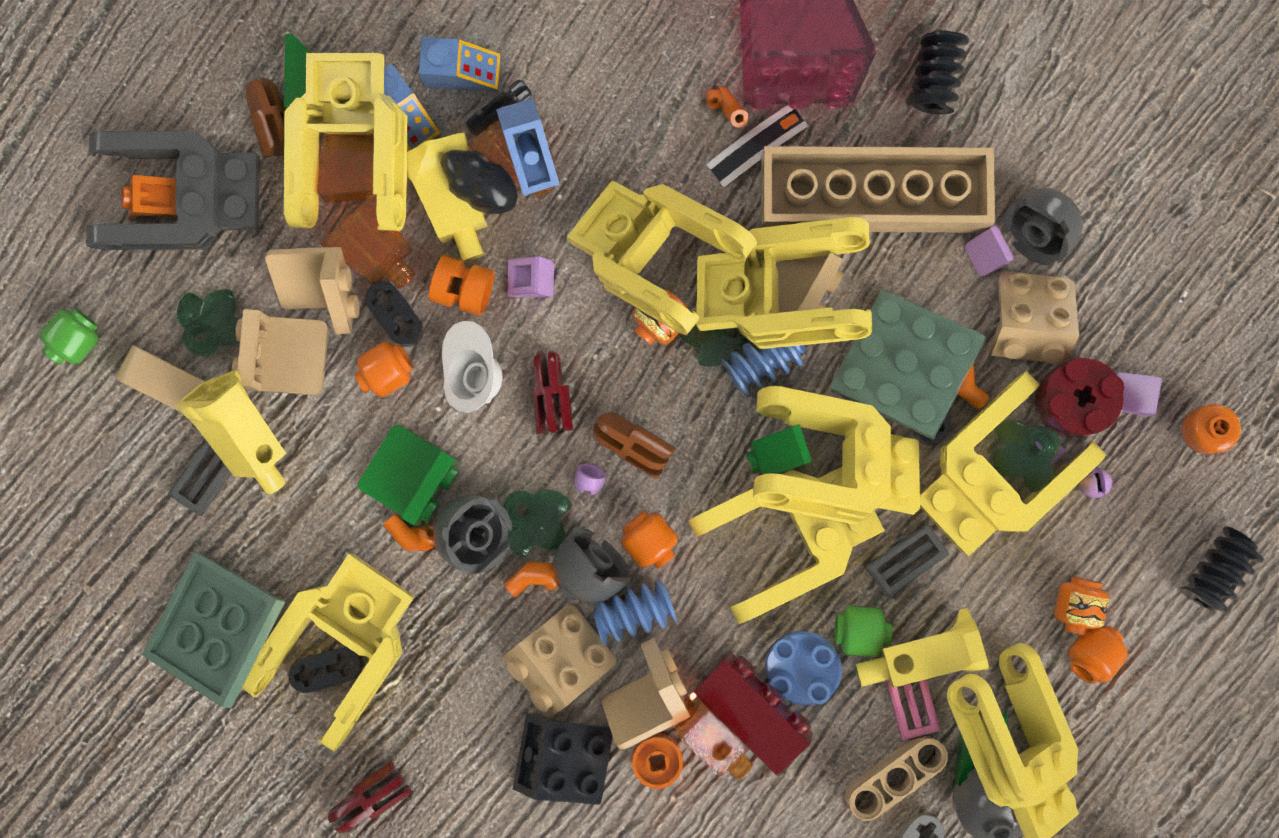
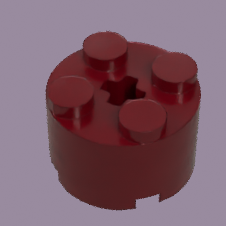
[1035,358,1124,438]

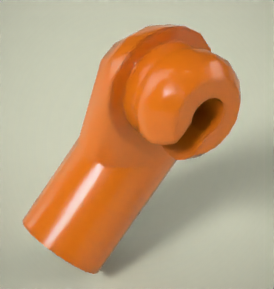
[957,365,989,410]
[383,513,435,551]
[503,562,560,598]

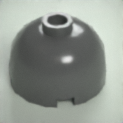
[1003,188,1083,265]
[433,495,512,573]
[553,527,631,604]
[953,768,1023,838]

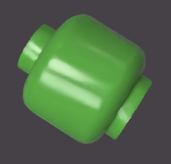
[39,308,99,365]
[834,605,892,658]

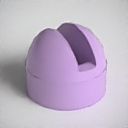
[574,464,606,496]
[1078,467,1112,498]

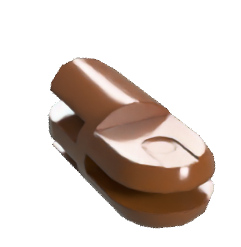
[246,78,286,158]
[593,413,675,479]

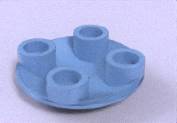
[765,631,842,705]

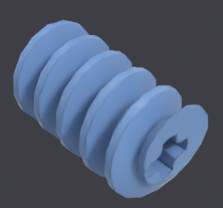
[721,343,807,398]
[593,579,678,646]

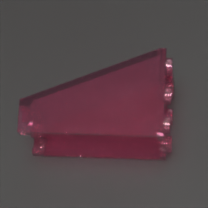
[740,0,876,110]

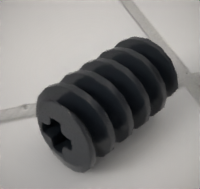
[909,30,969,115]
[1180,526,1264,613]

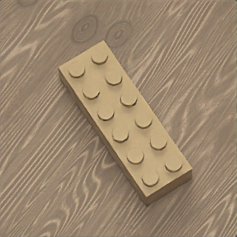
[761,146,995,233]

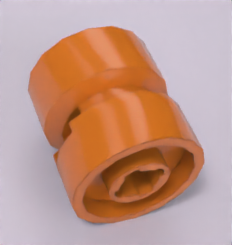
[429,255,495,317]
[632,731,683,789]

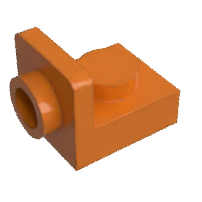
[121,175,178,220]

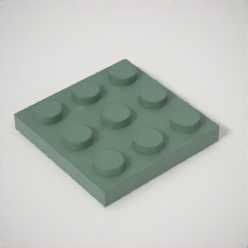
[830,289,985,440]
[142,551,285,708]

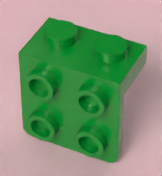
[358,425,460,526]

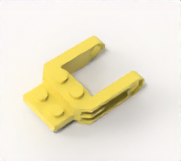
[284,53,407,231]
[567,180,757,335]
[696,217,872,349]
[920,370,1106,557]
[753,386,920,525]
[688,467,885,624]
[242,553,415,752]
[947,643,1079,838]

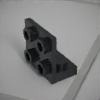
[513,712,613,805]

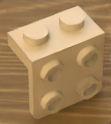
[265,247,359,334]
[776,253,845,313]
[991,271,1079,364]
[232,309,329,396]
[502,604,616,718]
[602,638,690,750]

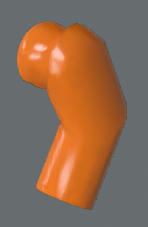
[705,86,748,128]

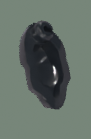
[440,150,518,214]

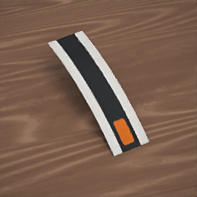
[707,103,808,187]

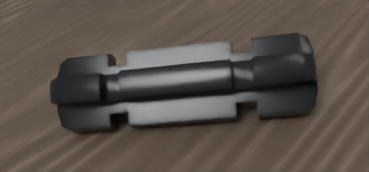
[466,80,532,139]

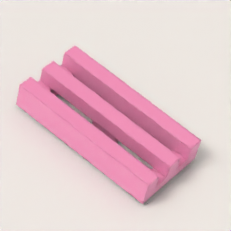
[886,680,940,740]

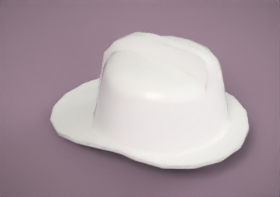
[442,321,503,413]

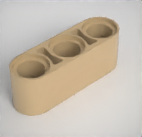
[115,345,205,412]
[844,735,948,821]

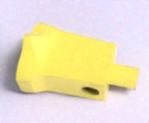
[407,133,487,263]
[176,370,286,494]
[855,608,989,688]

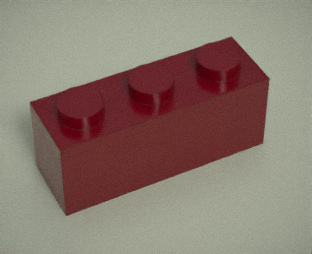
[693,651,813,776]

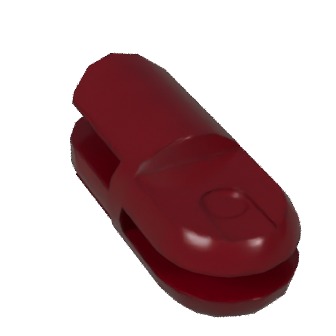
[531,350,573,435]
[327,760,413,833]

